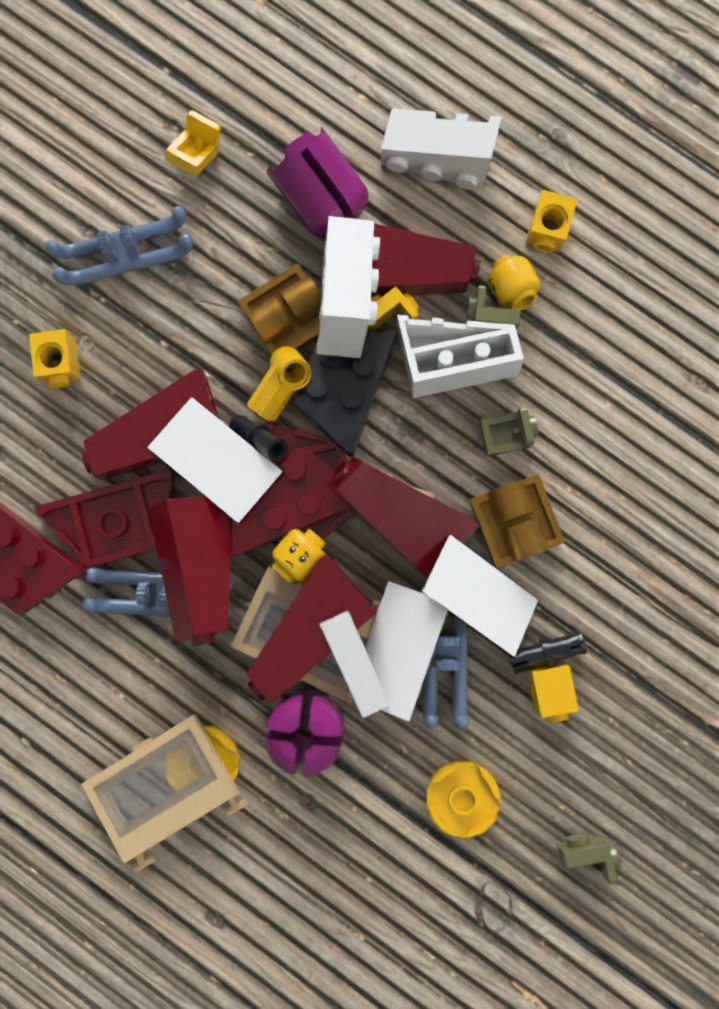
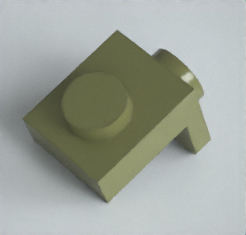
[467,285,521,330]
[479,407,538,457]
[557,833,620,884]

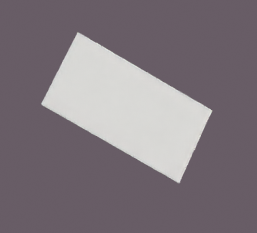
[148,397,283,523]
[423,535,538,657]
[348,581,448,721]

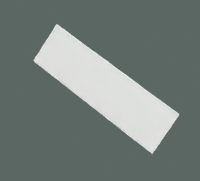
[320,611,390,718]

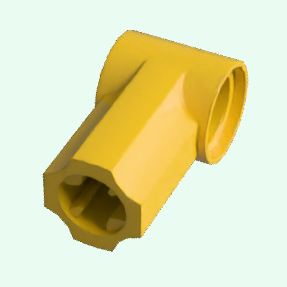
[247,346,312,422]

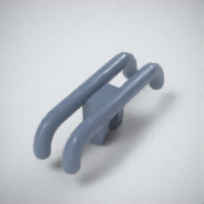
[45,206,193,286]
[82,568,233,618]
[423,579,469,729]

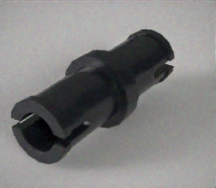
[229,415,288,462]
[508,631,587,675]

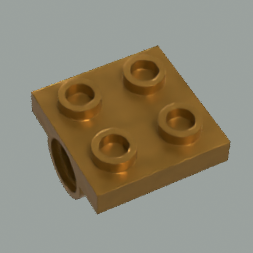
[237,263,322,356]
[469,474,566,569]

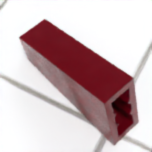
[351,218,481,298]
[82,368,220,480]
[327,457,480,579]
[148,496,232,647]
[246,554,377,704]

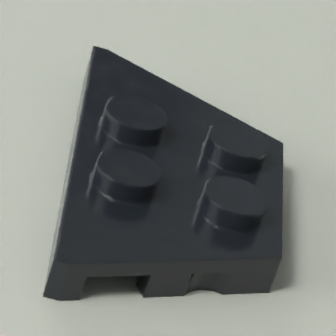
[294,327,398,457]

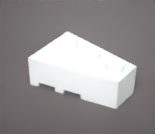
[381,109,502,190]
[316,216,380,358]
[397,315,524,398]

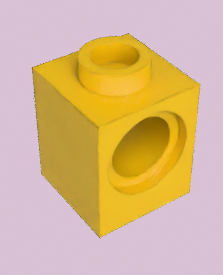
[525,190,577,253]
[29,329,81,388]
[526,663,579,722]

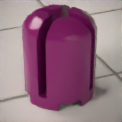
[266,127,369,238]
[265,689,345,776]

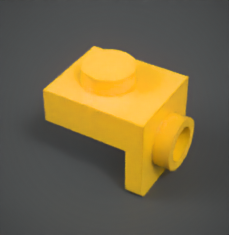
[165,111,221,178]
[367,286,419,331]

